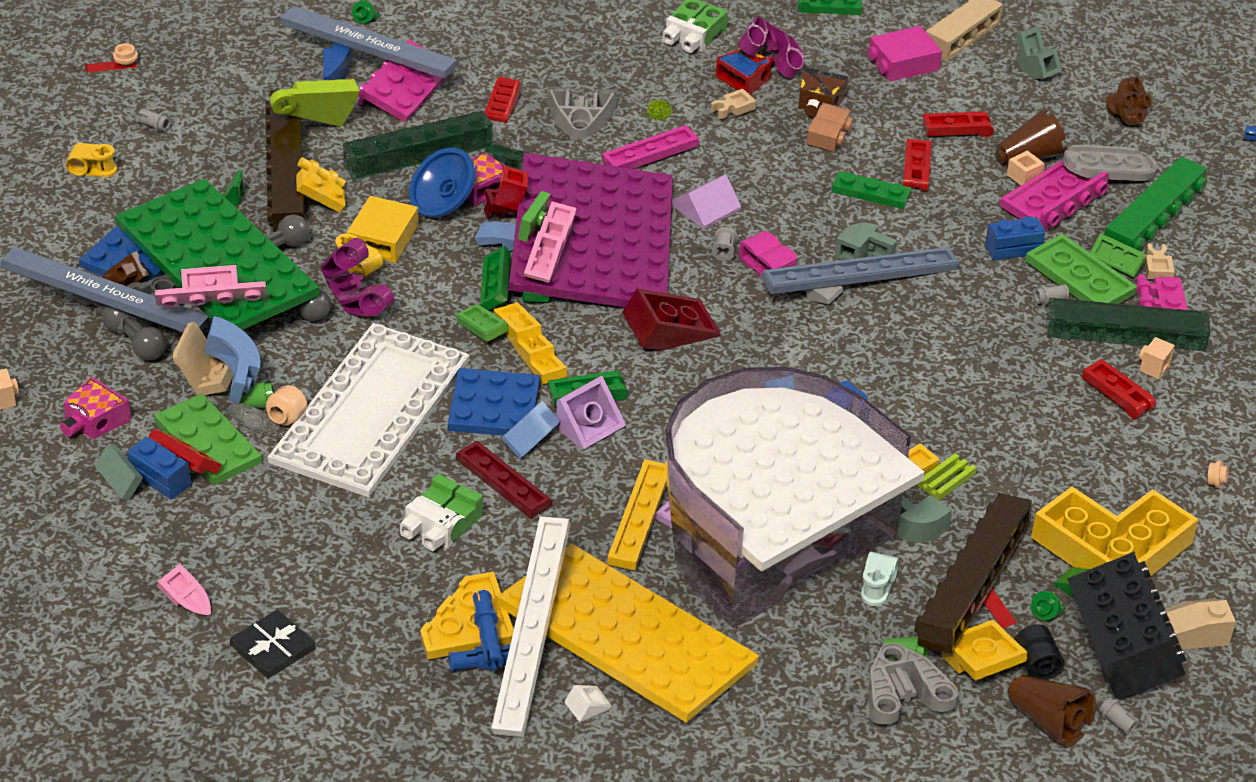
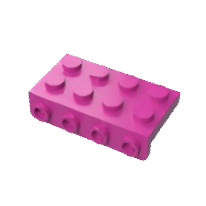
[357,39,444,122]
[1000,160,1109,231]

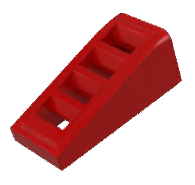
[484,77,521,123]

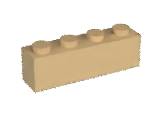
[926,0,1003,61]

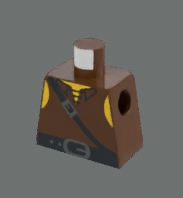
[798,67,848,117]

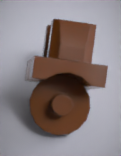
[101,251,149,286]

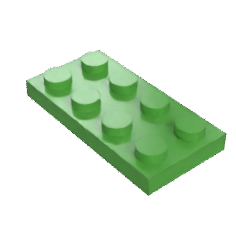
[1025,234,1138,314]
[154,393,262,486]

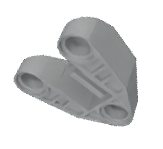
[547,87,617,139]
[867,643,958,724]

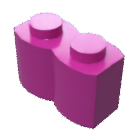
[739,231,797,276]

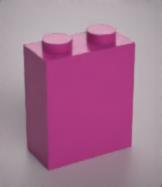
[867,26,942,82]

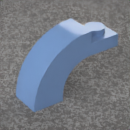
[204,316,260,403]

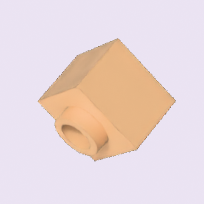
[1007,151,1044,185]
[1139,337,1175,379]
[0,368,19,409]

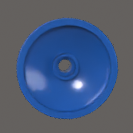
[409,148,476,218]

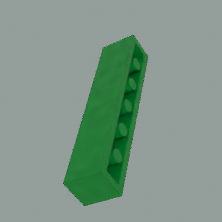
[1104,156,1207,251]

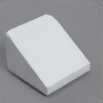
[565,685,612,721]

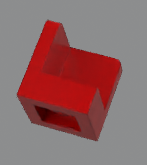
[494,166,528,211]

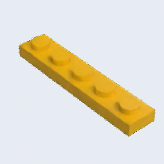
[607,459,671,571]

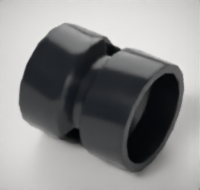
[1014,624,1065,680]

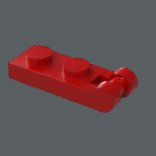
[922,111,994,137]
[903,139,931,192]
[1082,359,1156,419]
[148,429,222,474]

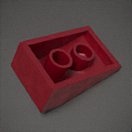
[622,288,721,351]

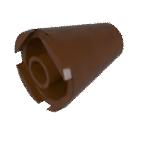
[995,109,1067,167]
[1008,675,1096,747]

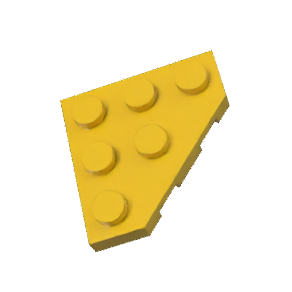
[420,572,514,660]

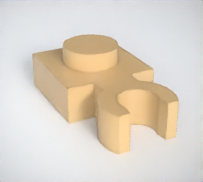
[711,89,756,119]
[1144,244,1175,279]

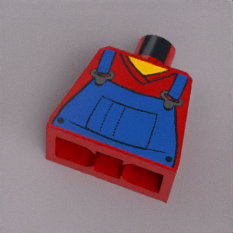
[715,49,774,95]

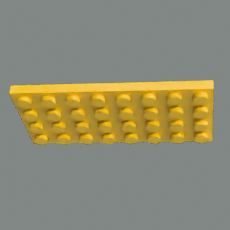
[496,544,759,723]

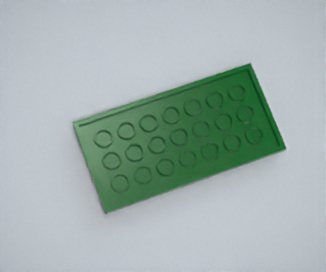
[115,178,320,330]

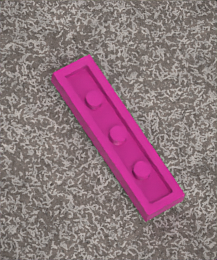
[601,125,699,169]

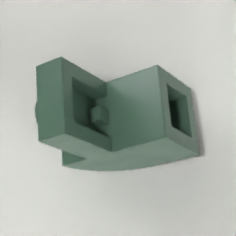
[1015,26,1062,79]
[835,223,897,260]
[884,494,952,542]

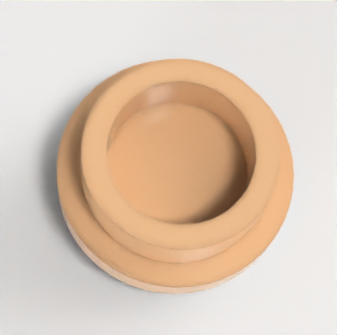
[113,44,138,65]
[1208,460,1228,488]

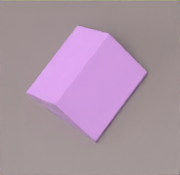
[671,174,741,229]
[556,376,626,450]

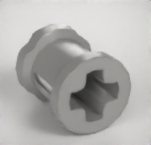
[712,227,738,261]

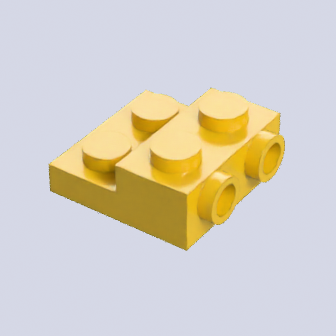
[942,620,1027,680]

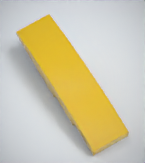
[494,302,568,384]

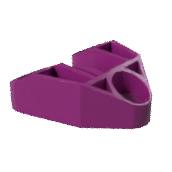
[738,15,804,79]
[320,238,395,317]

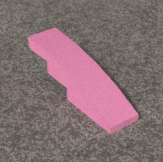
[524,202,577,283]

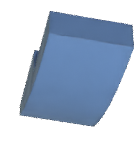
[475,222,516,251]
[501,401,560,459]

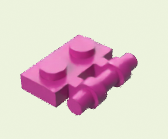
[1135,275,1188,319]

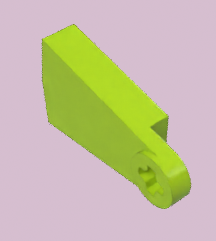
[270,79,359,127]

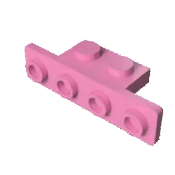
[155,265,266,308]

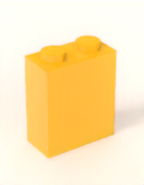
[347,196,418,263]

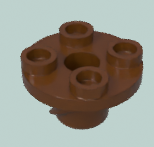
[1106,76,1152,126]

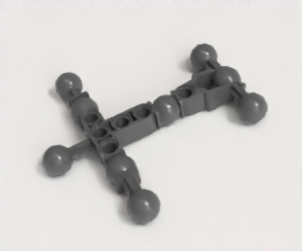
[72,184,331,361]

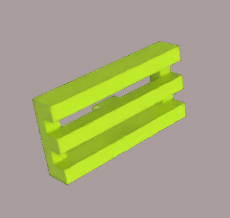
[918,453,977,501]

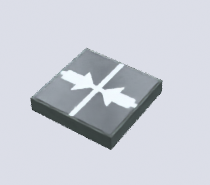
[230,609,316,679]

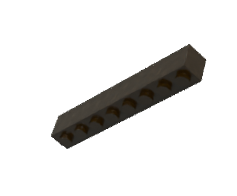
[265,90,304,233]
[914,493,1032,654]

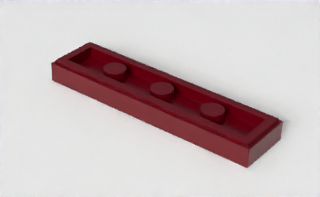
[456,441,552,519]

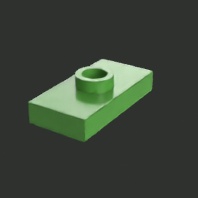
[518,191,550,242]
[1090,233,1147,278]
[456,304,509,342]

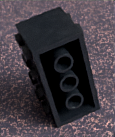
[1067,552,1187,700]

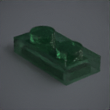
[485,142,530,165]

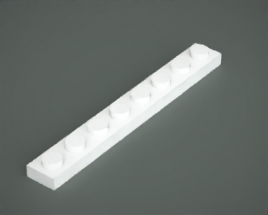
[492,516,571,737]

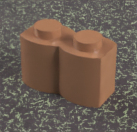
[807,103,854,152]

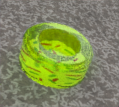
[647,99,672,120]

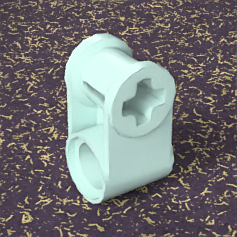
[861,551,899,606]

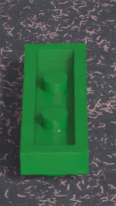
[832,171,911,209]
[480,245,511,311]

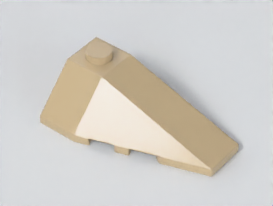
[1165,599,1236,650]

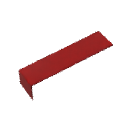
[83,58,137,73]
[984,588,1017,628]

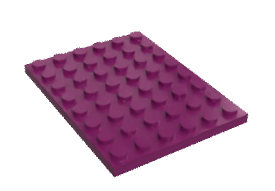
[508,153,673,307]

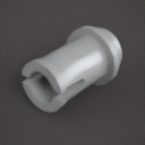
[138,108,171,132]
[1034,284,1069,306]
[1099,697,1140,735]

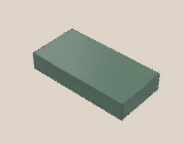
[95,443,143,500]

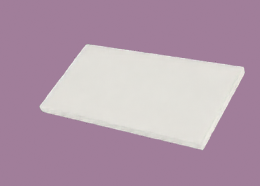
[268,323,469,497]

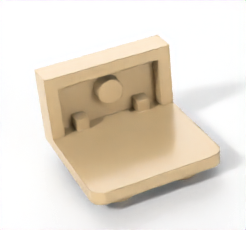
[173,322,232,395]

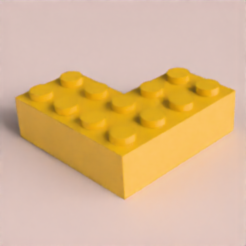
[1031,486,1198,580]

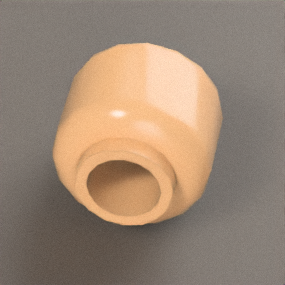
[266,385,307,426]

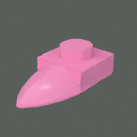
[157,564,211,616]

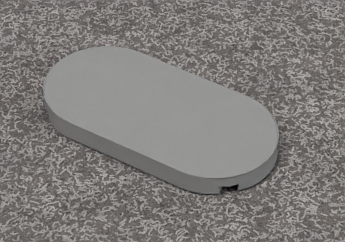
[1062,145,1158,181]

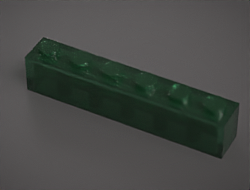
[343,110,492,181]
[1046,298,1211,352]

